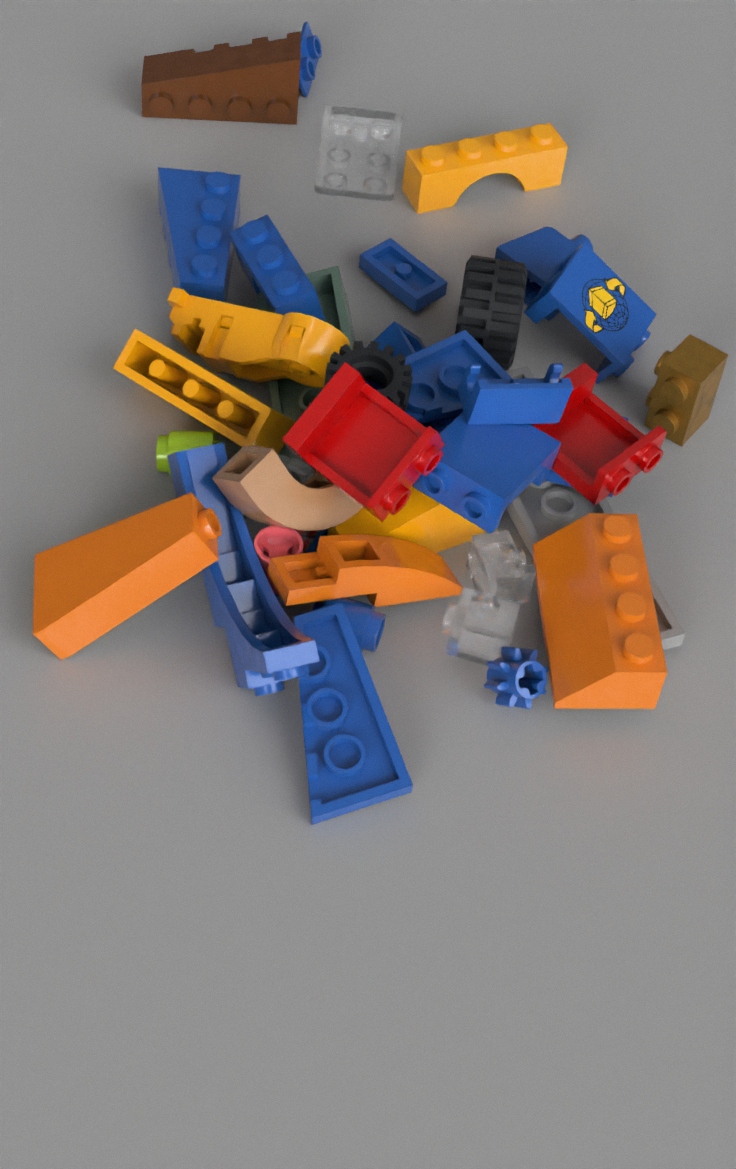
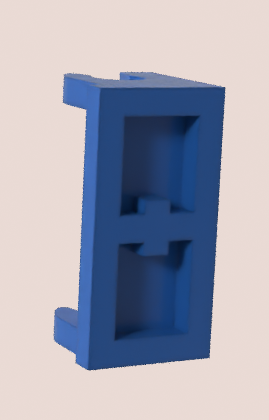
[457,363,573,425]

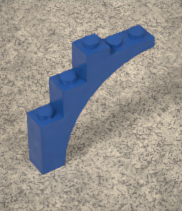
[167,442,320,696]

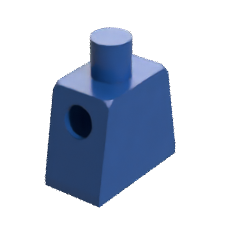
[495,227,593,321]

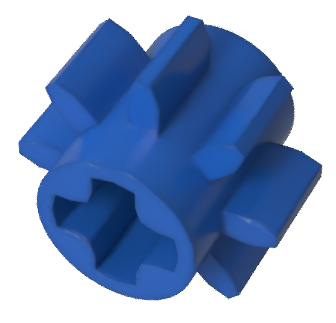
[484,646,549,709]

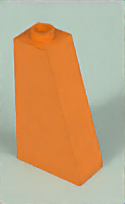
[33,492,222,660]

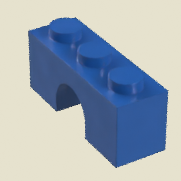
[229,214,326,322]

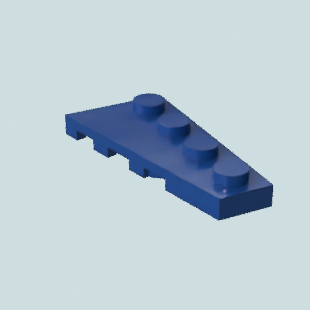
[365,330,512,424]
[293,602,413,825]

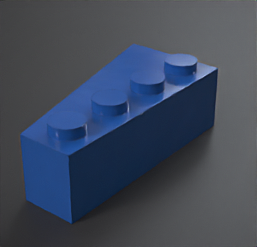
[158,167,241,303]

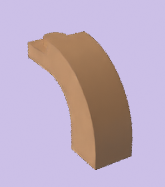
[212,445,363,531]

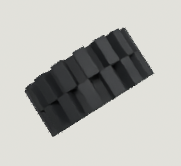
[324,341,413,412]

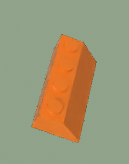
[532,513,667,709]

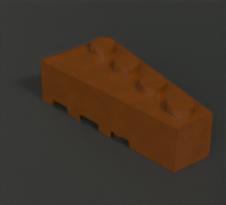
[141,31,301,125]

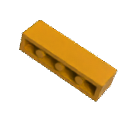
[113,329,295,455]

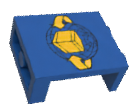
[524,243,657,384]

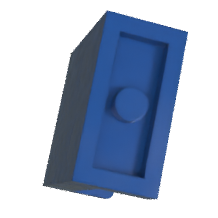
[412,412,561,533]

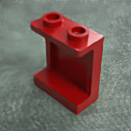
[282,362,445,522]
[530,362,667,505]

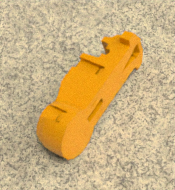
[167,287,350,388]

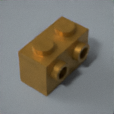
[644,334,728,447]

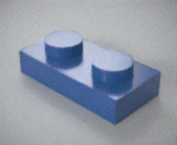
[359,238,448,312]

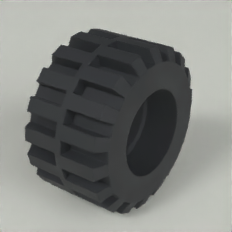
[455,255,527,371]

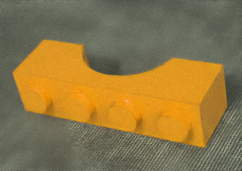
[402,123,568,214]

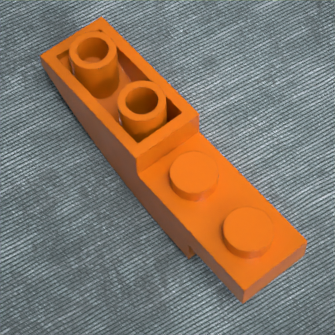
[267,534,463,607]

